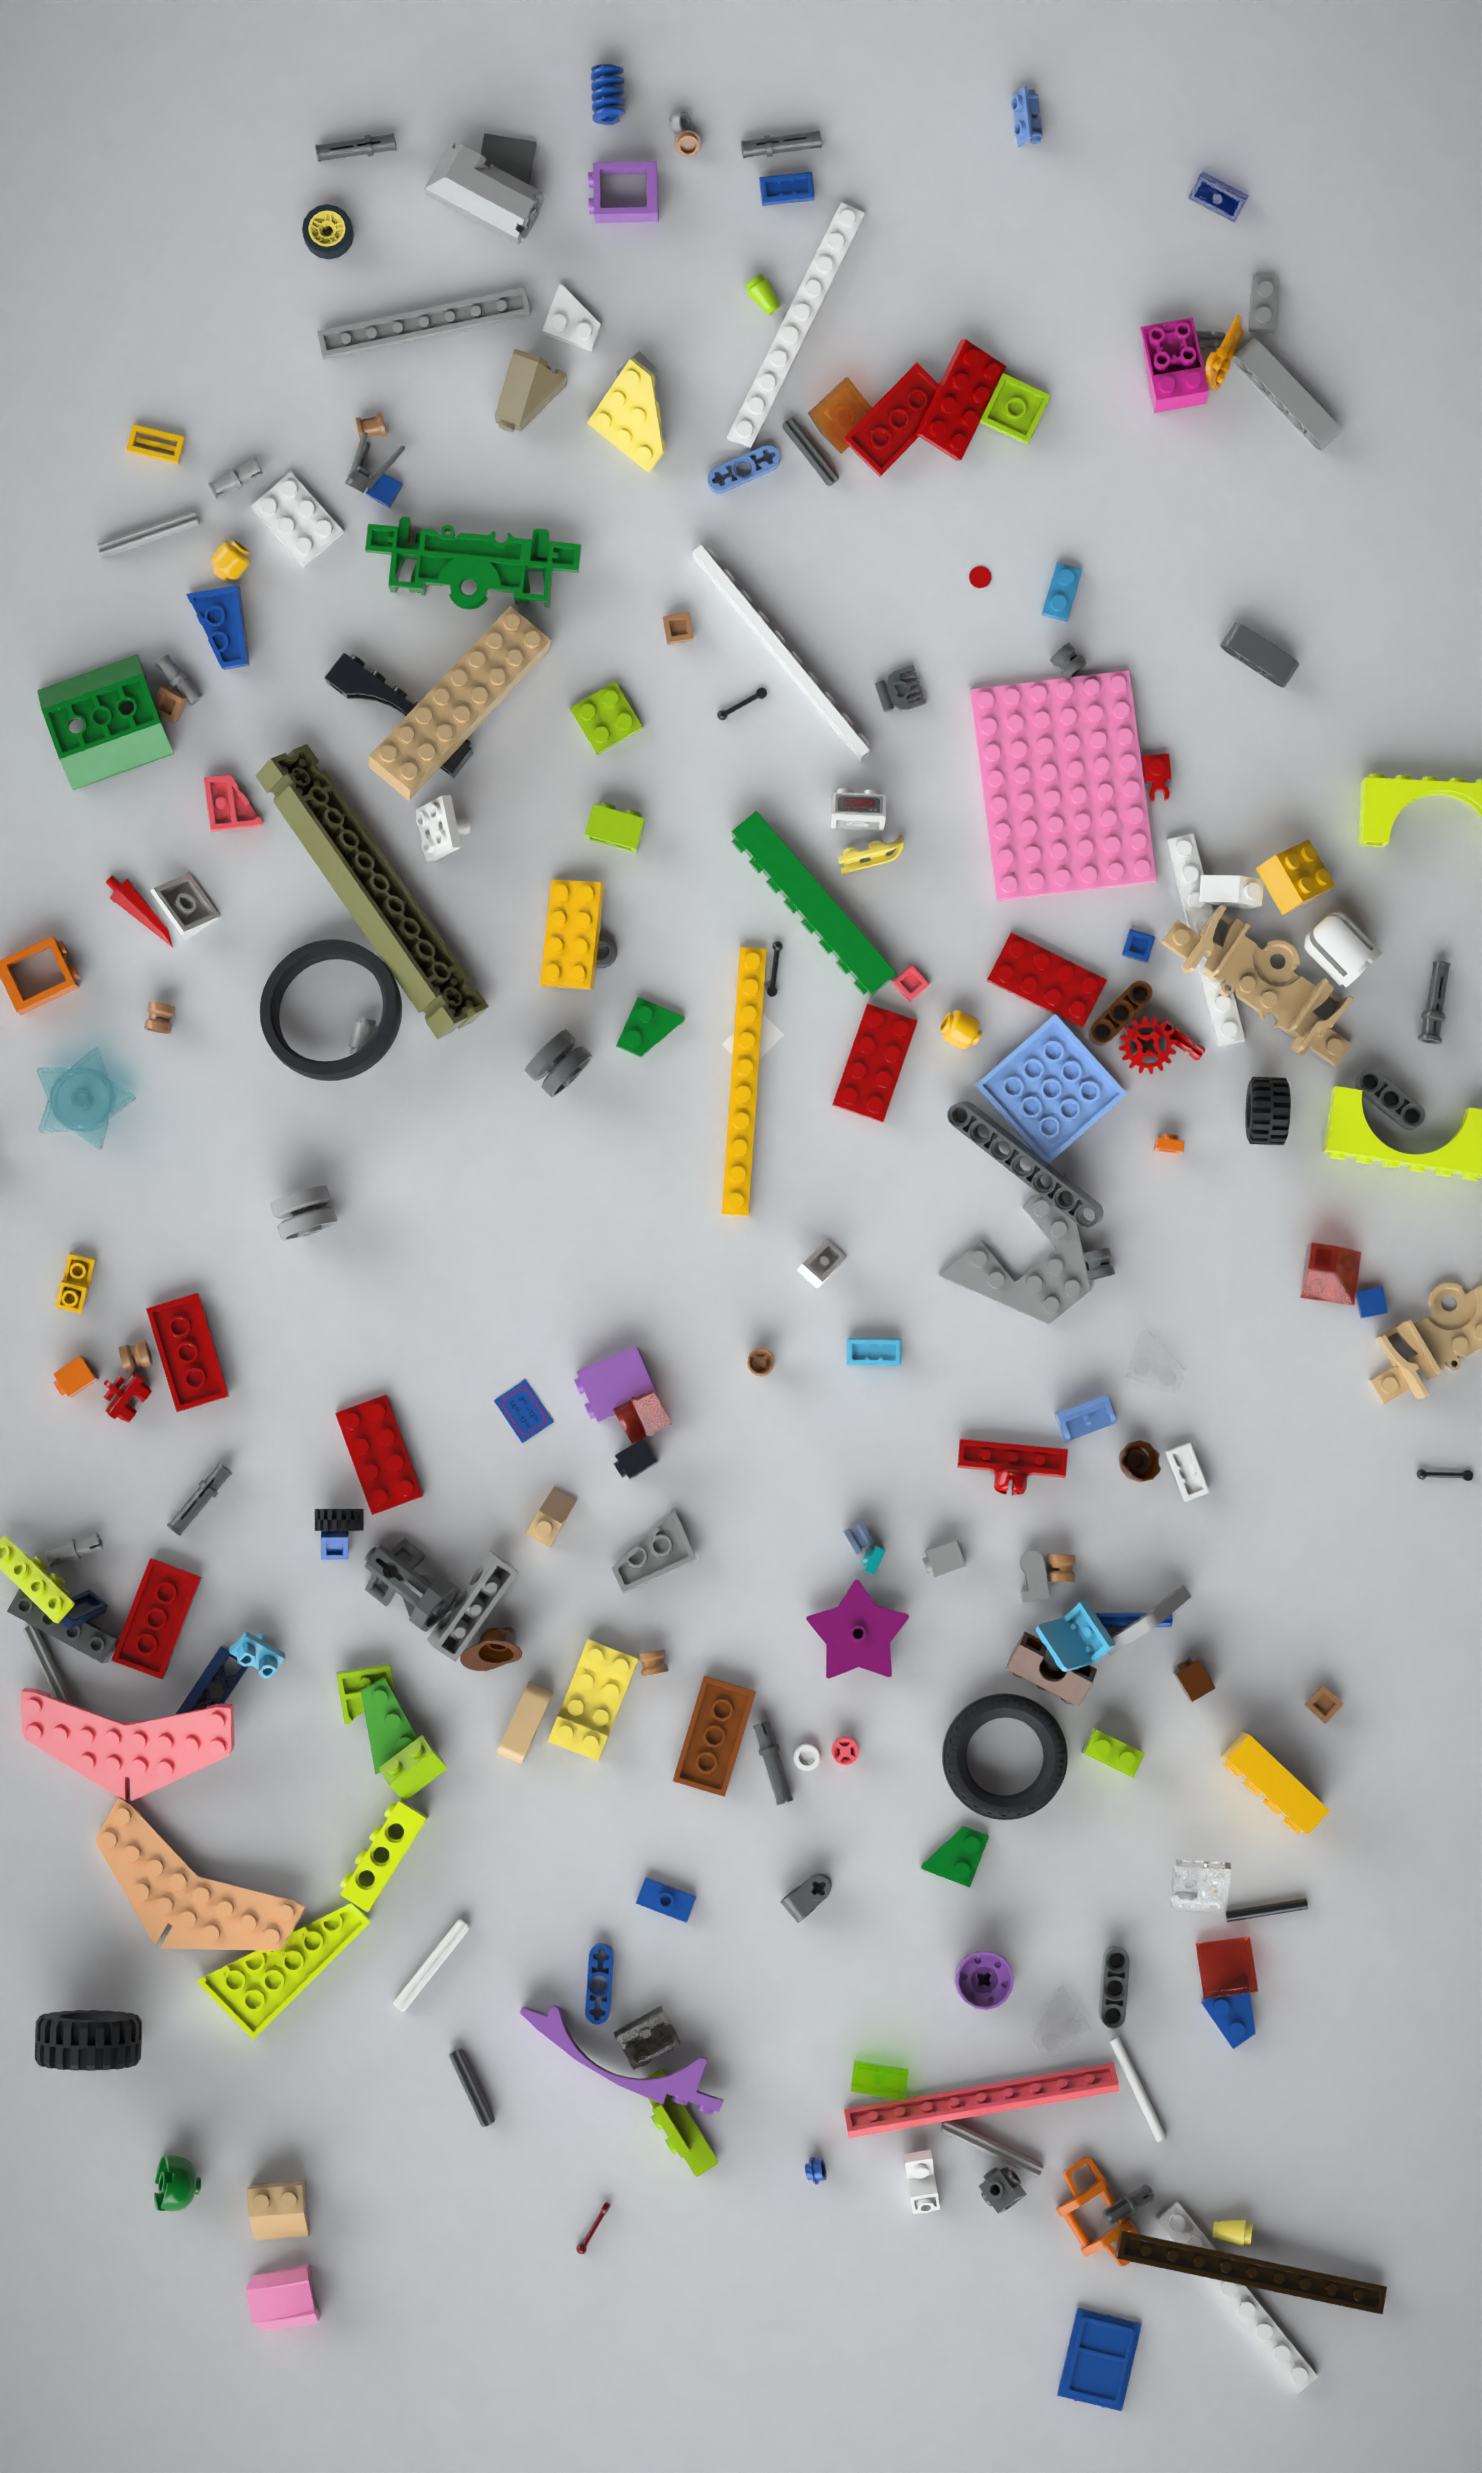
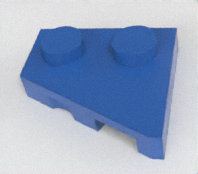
[1201,1973,1256,2049]

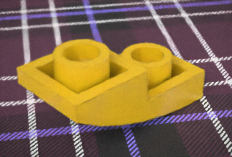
[55,1252,97,1314]

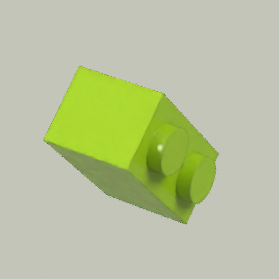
[584,802,646,853]
[1082,1728,1145,1778]
[379,1735,448,1802]

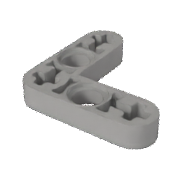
[1108,1585,1191,1655]

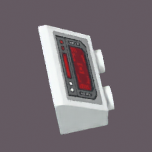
[830,788,886,831]

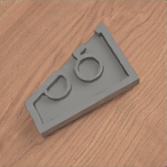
[612,1510,698,1594]

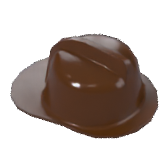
[460,1627,522,1671]

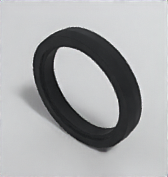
[260,939,402,1081]

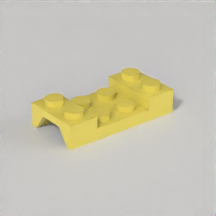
[548,1639,639,1761]

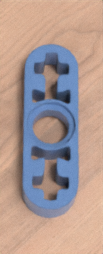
[708,445,780,494]

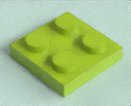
[980,373,1051,445]
[570,681,643,755]

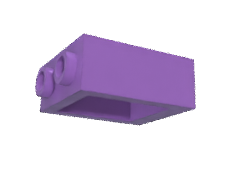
[588,161,658,223]

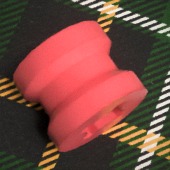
[831,1737,859,1765]

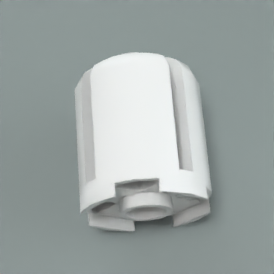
[1304,911,1382,989]

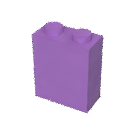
[574,1346,658,1422]

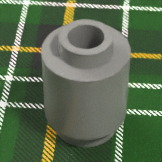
[348,1018,378,1054]

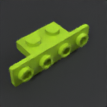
[647,2069,718,2177]

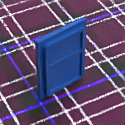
[1057,2308,1142,2411]

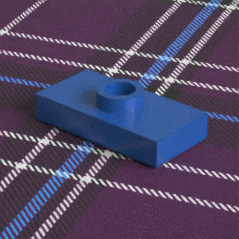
[759,172,815,206]
[636,1877,696,1923]

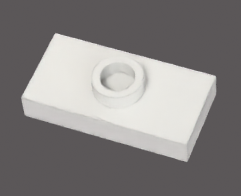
[1165,1442,1210,1502]

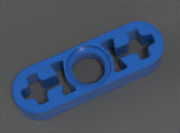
[585,1943,614,2025]

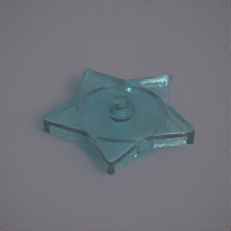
[37,1047,136,1150]

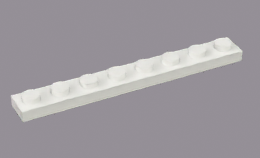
[1167,833,1245,1048]
[1156,2201,1318,2394]

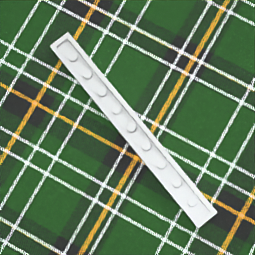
[727,202,865,450]
[693,545,870,762]

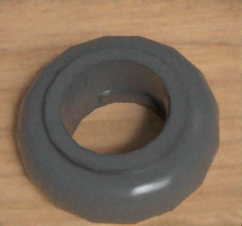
[596,936,618,968]

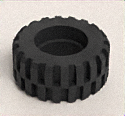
[35,2010,142,2071]

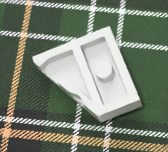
[542,284,601,351]

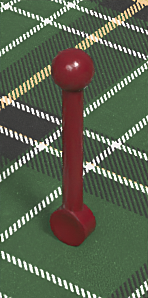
[576,2202,611,2254]

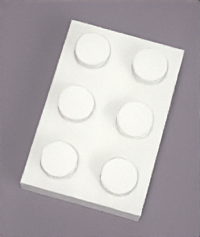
[251,472,344,567]

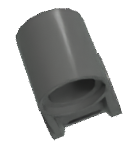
[780,1873,832,1923]

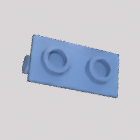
[1011,86,1043,147]

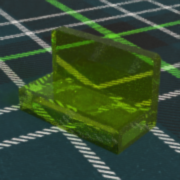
[850,2060,909,2101]

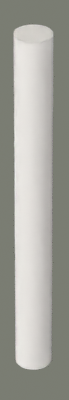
[1109,2036,1167,2142]

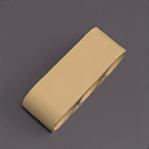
[497,1681,554,1765]

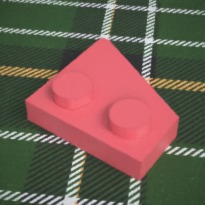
[203,775,262,832]

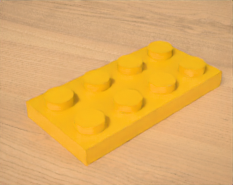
[540,879,605,990]

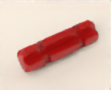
[1161,1019,1205,1060]

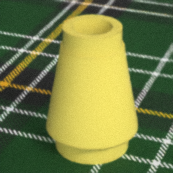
[1213,2219,1253,2247]

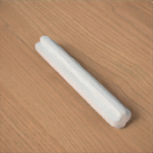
[393,1919,470,2012]

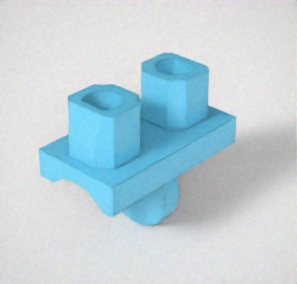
[229,1631,285,1679]

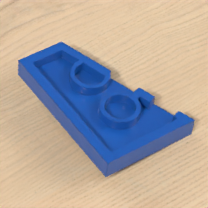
[186,585,250,670]

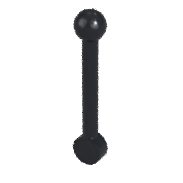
[717,688,767,720]
[767,941,783,997]
[1416,1469,1473,1481]

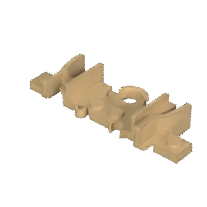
[1160,904,1354,1067]
[1369,1282,1482,1404]

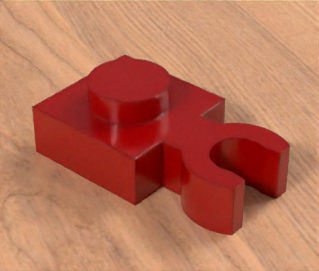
[1141,753,1172,802]

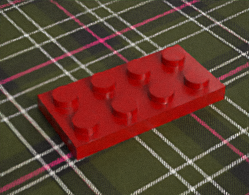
[916,339,1007,461]
[842,362,939,477]
[987,932,1107,1029]
[832,1004,918,1123]
[146,1293,230,1412]
[335,1395,423,1515]
[111,1558,202,1680]

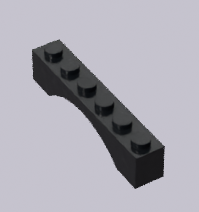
[324,653,473,778]

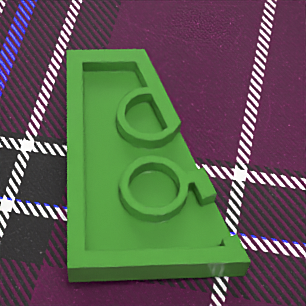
[361,1677,418,1775]

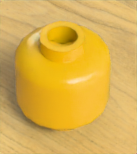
[211,540,251,581]
[940,1010,982,1050]

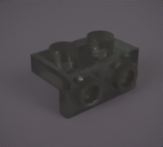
[613,2006,681,2070]

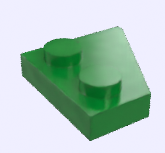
[616,997,685,1058]
[920,1826,989,1888]

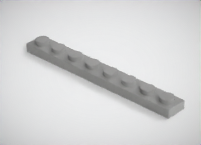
[317,287,531,360]

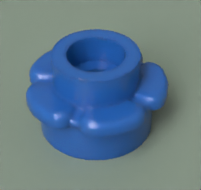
[805,2157,827,2185]

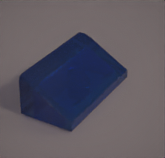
[1188,172,1249,223]

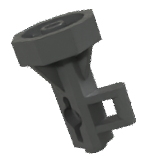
[364,1539,459,1632]

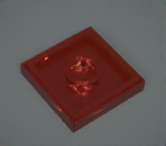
[1195,1936,1258,1999]

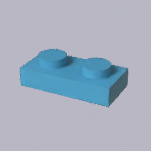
[1042,562,1082,622]

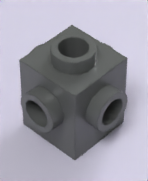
[979,2167,1027,2214]

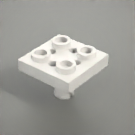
[416,795,471,862]

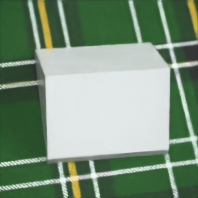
[151,873,220,940]

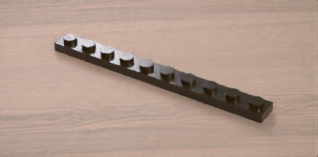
[1115,2230,1387,2315]

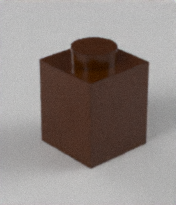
[1173,1658,1216,1702]

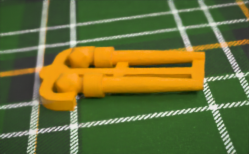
[1206,315,1244,390]

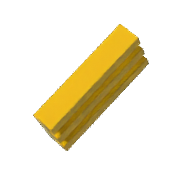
[126,424,186,465]

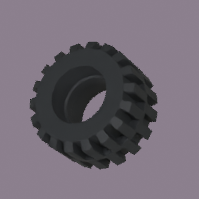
[1245,1077,1291,1145]

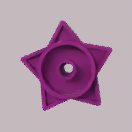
[806,1579,909,1679]

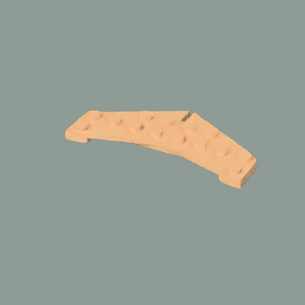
[96,1798,306,1951]

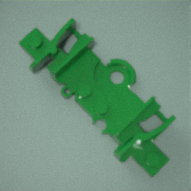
[365,517,581,610]

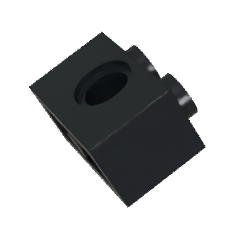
[613,1438,658,1480]

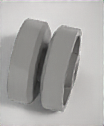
[270,1185,338,1240]

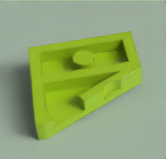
[336,1663,395,1725]

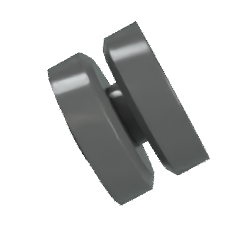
[525,1029,593,1098]

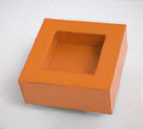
[1154,1134,1185,1154]

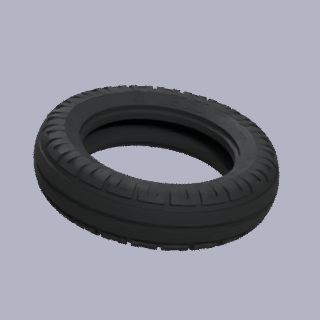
[942,1693,1068,1820]

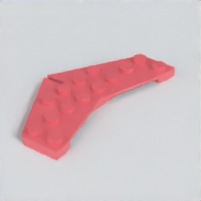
[21,1688,235,1802]

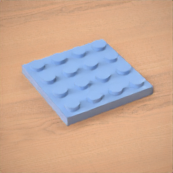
[975,1014,1127,1164]

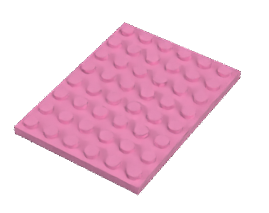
[970,670,1157,901]

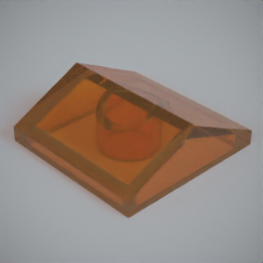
[808,377,872,454]

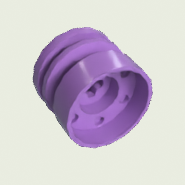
[955,1951,1014,2010]

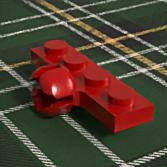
[957,1439,1068,1495]

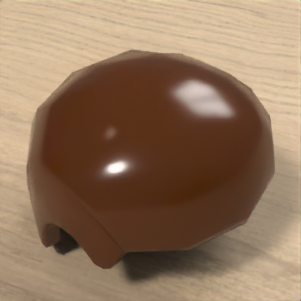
[1119,1440,1161,1482]

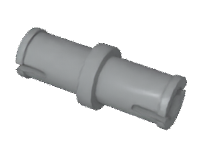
[208,459,263,499]
[155,655,203,706]
[46,1533,103,1567]

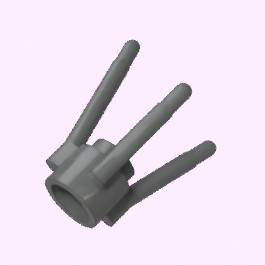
[345,432,405,493]

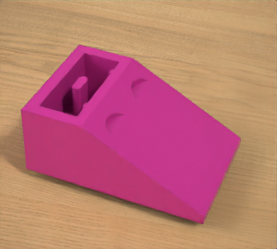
[1140,317,1209,413]

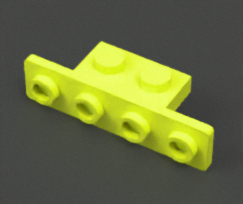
[0,1536,75,1623]

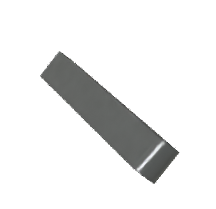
[947,1101,1104,1228]

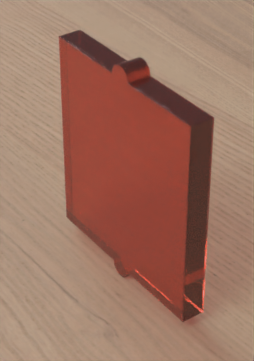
[613,1389,672,1444]

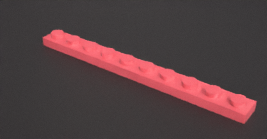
[844,2063,1120,2138]

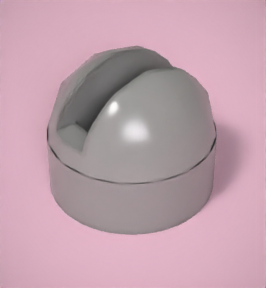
[668,112,691,134]

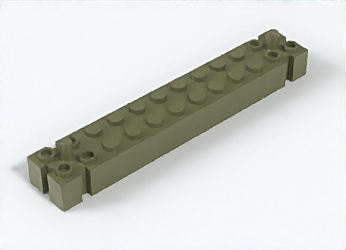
[255,744,489,1040]

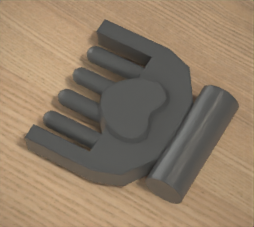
[875,665,926,712]

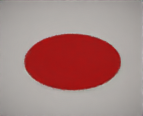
[969,566,991,588]

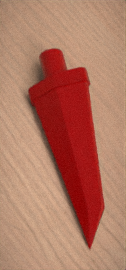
[105,875,173,948]

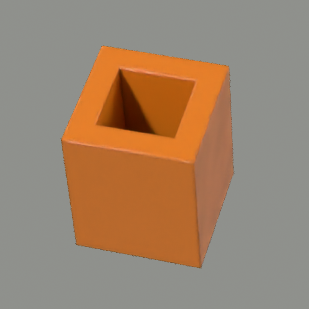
[53,1356,99,1397]

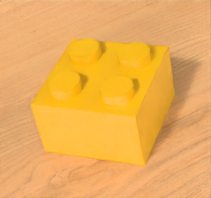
[1256,839,1336,915]

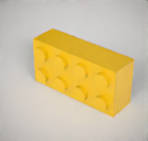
[1221,1732,1330,1835]

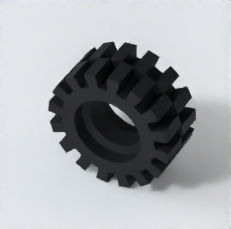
[315,1509,364,1531]

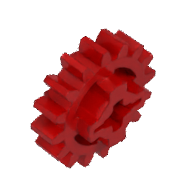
[1119,1015,1177,1074]

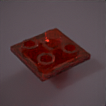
[1300,1242,1361,1306]

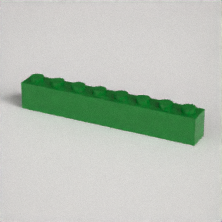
[731,811,896,997]

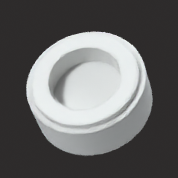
[793,1743,821,1771]

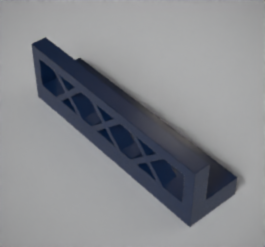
[175,1645,249,1715]

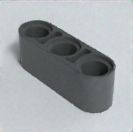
[1220,623,1299,688]
[1355,1069,1425,1130]
[1099,1946,1130,2029]

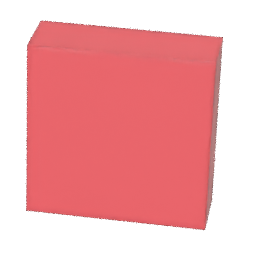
[892,964,930,1002]

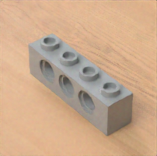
[427,1551,519,1662]

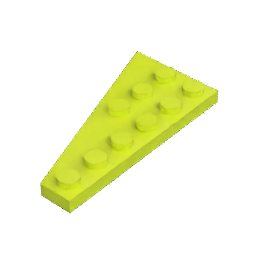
[196,1902,372,2040]

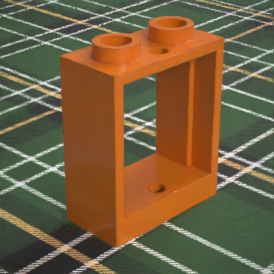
[0,936,80,1015]

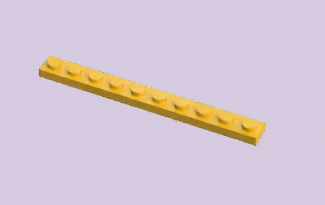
[722,947,767,1217]

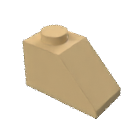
[526,1487,577,1548]

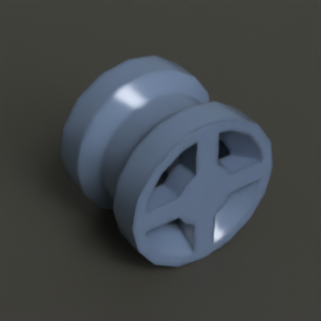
[843,1520,875,1554]

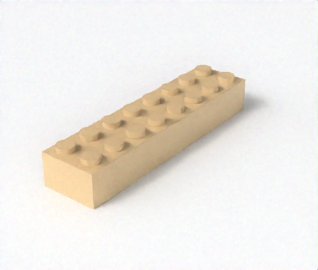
[368,606,551,801]

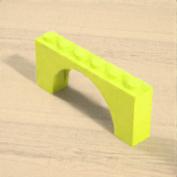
[1358,774,1482,847]
[1322,1086,1482,1181]

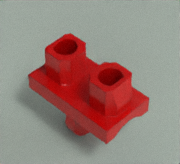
[104,1371,152,1423]

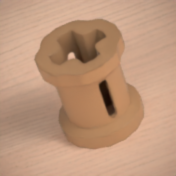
[356,413,387,440]

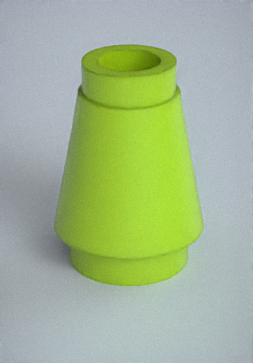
[745,274,781,316]

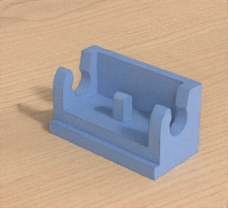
[1055,1395,1116,1442]

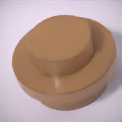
[675,130,701,157]

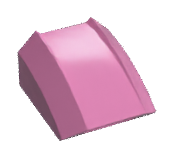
[246,2264,320,2331]

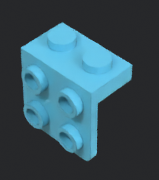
[1036,1600,1116,1672]

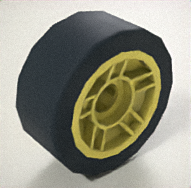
[302,204,354,260]

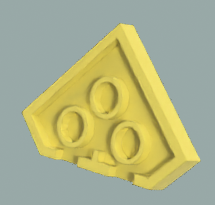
[587,358,666,473]

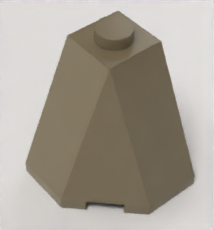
[495,349,568,432]

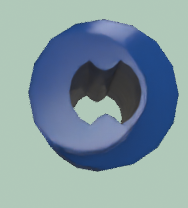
[591,64,625,125]

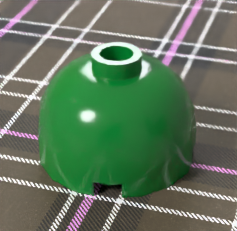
[154,2155,201,2211]

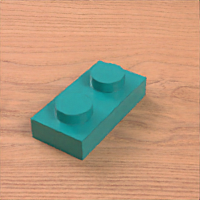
[861,1546,886,1575]

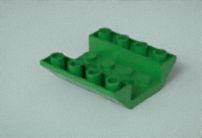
[37,654,174,790]

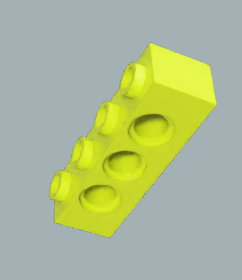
[340,1800,428,1912]

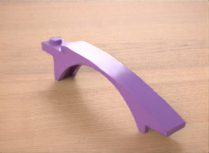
[520,2005,724,2115]

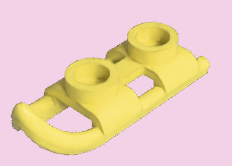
[838,835,904,874]

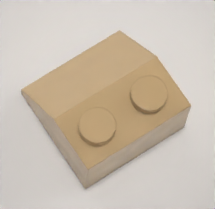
[247,2180,309,2240]

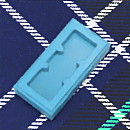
[847,1338,901,1366]

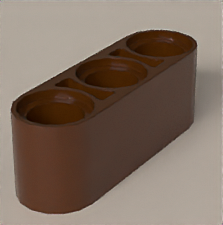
[1089,981,1153,1046]

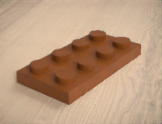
[673,1676,756,1797]

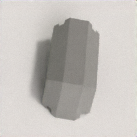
[424,143,544,245]

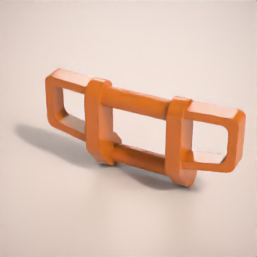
[1056,2157,1138,2266]

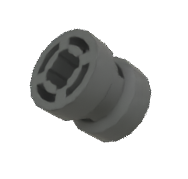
[1050,643,1087,680]
[1083,1248,1115,1280]

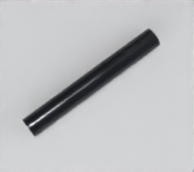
[1225,1898,1308,1922]

